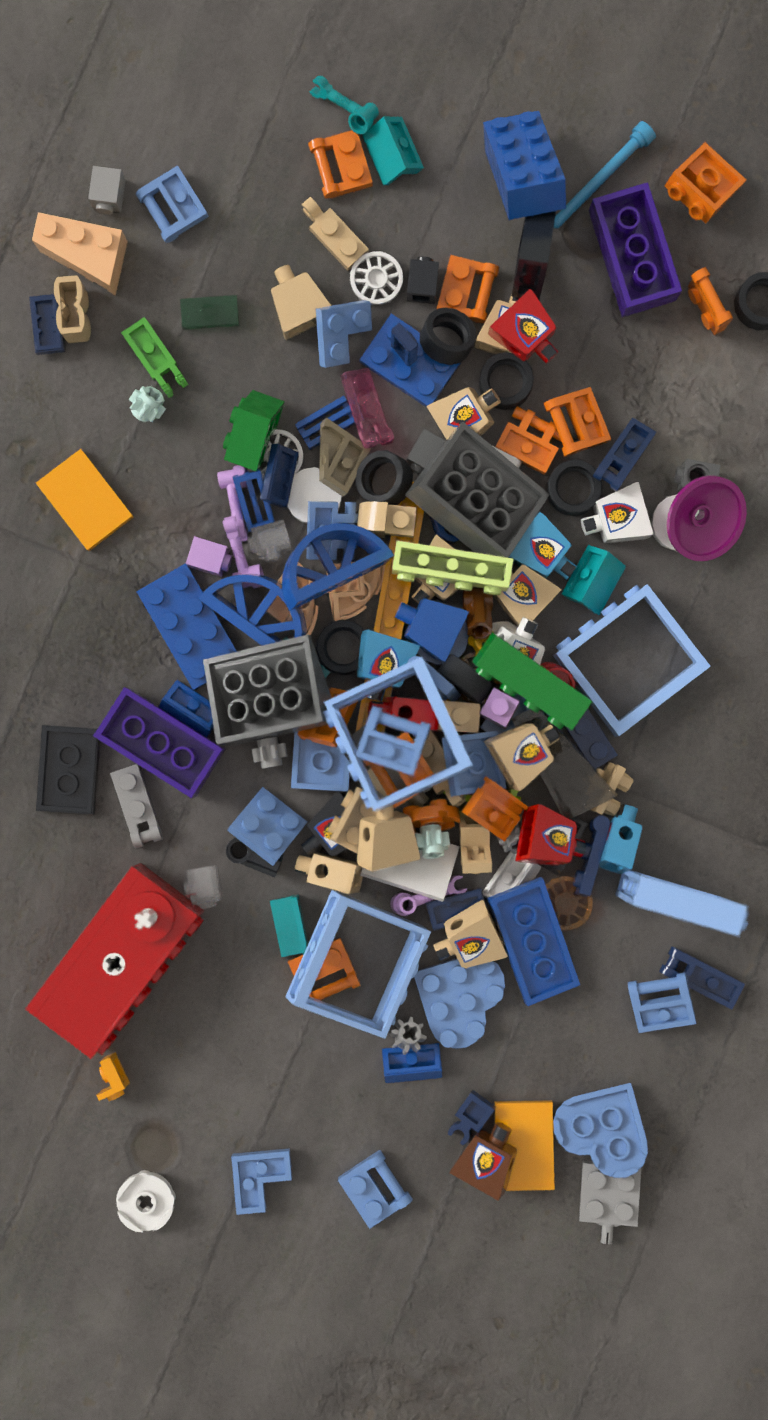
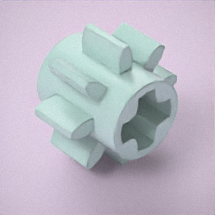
[129,386,166,422]
[415,824,450,859]

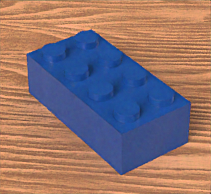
[483,111,566,220]

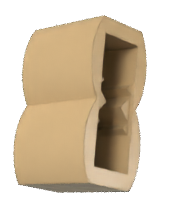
[54,275,91,343]

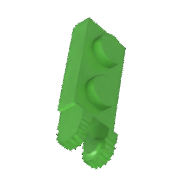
[121,317,188,398]

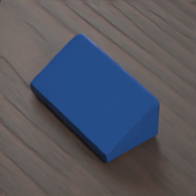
[159,680,214,737]
[382,1043,442,1083]

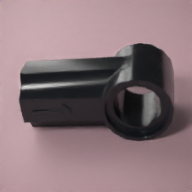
[225,838,285,878]

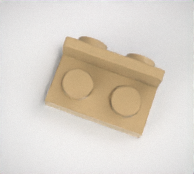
[328,787,376,854]

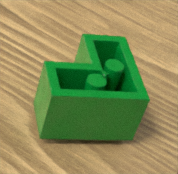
[223,390,285,471]

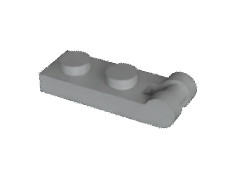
[110,764,163,849]

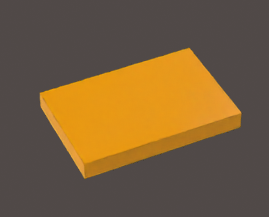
[36,449,134,551]
[494,1100,555,1191]

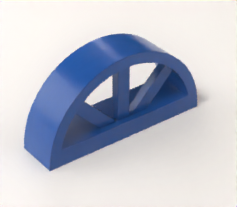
[282,523,394,612]
[198,574,307,646]

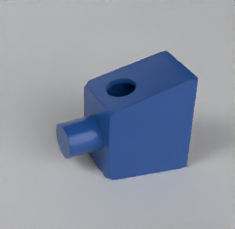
[394,599,469,662]

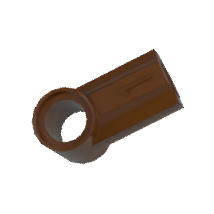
[463,587,493,640]

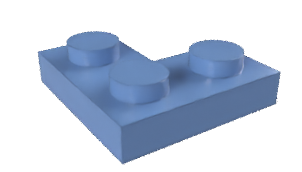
[316,300,372,368]
[231,1148,292,1215]

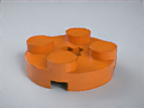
[403,799,461,833]

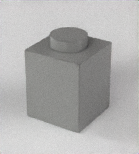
[88,166,126,215]

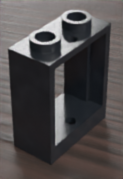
[511,211,556,301]

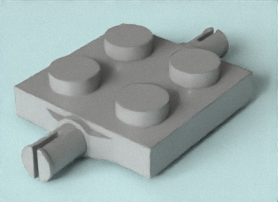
[579,1160,641,1244]

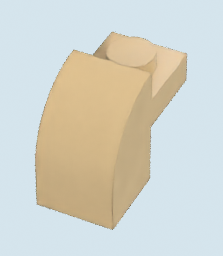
[357,502,417,538]
[459,811,492,874]

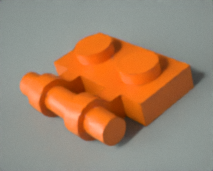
[495,406,562,475]

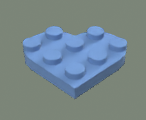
[414,958,505,1049]
[553,1083,648,1178]

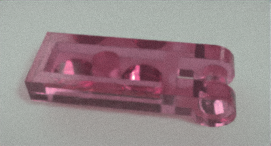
[340,368,394,449]

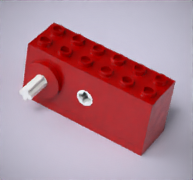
[25,863,204,1059]

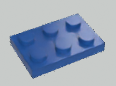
[359,313,461,408]

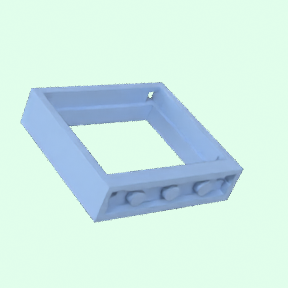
[553,584,711,737]
[323,657,473,812]
[615,870,748,936]
[286,889,431,1039]

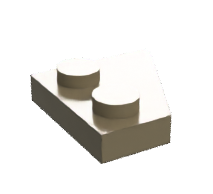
[319,417,371,497]

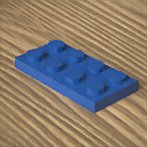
[136,563,237,691]
[487,877,580,1006]

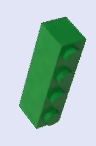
[472,632,592,730]

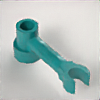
[309,75,379,134]

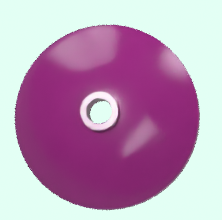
[667,475,747,561]

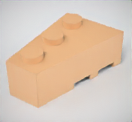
[32,212,128,296]

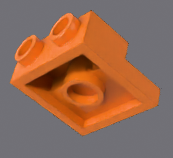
[664,142,747,224]

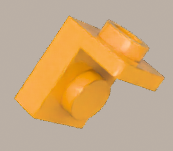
[96,1052,130,1101]

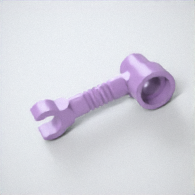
[217,465,248,541]
[223,515,264,589]
[390,875,467,916]

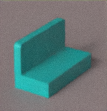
[363,116,424,185]
[561,545,626,615]
[270,894,308,957]

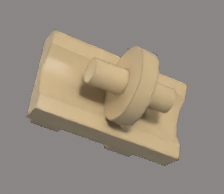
[582,762,633,816]

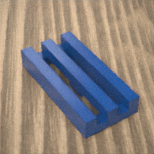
[295,396,358,450]
[233,469,276,532]

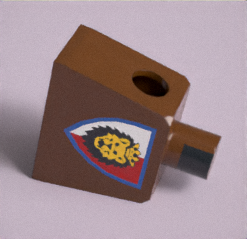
[450,1122,517,1201]

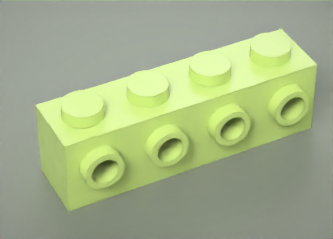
[392,541,513,595]

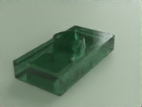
[180,295,239,330]

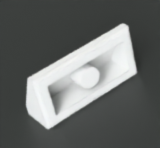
[482,851,541,898]

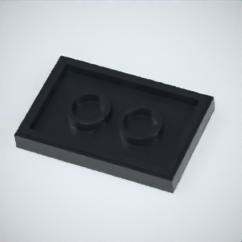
[36,725,100,814]

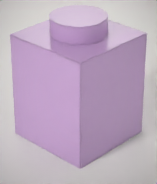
[186,536,232,577]
[480,688,520,730]

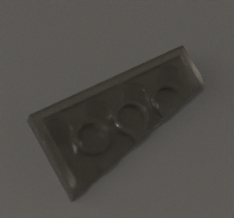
[512,709,618,819]

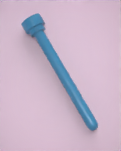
[554,121,656,228]

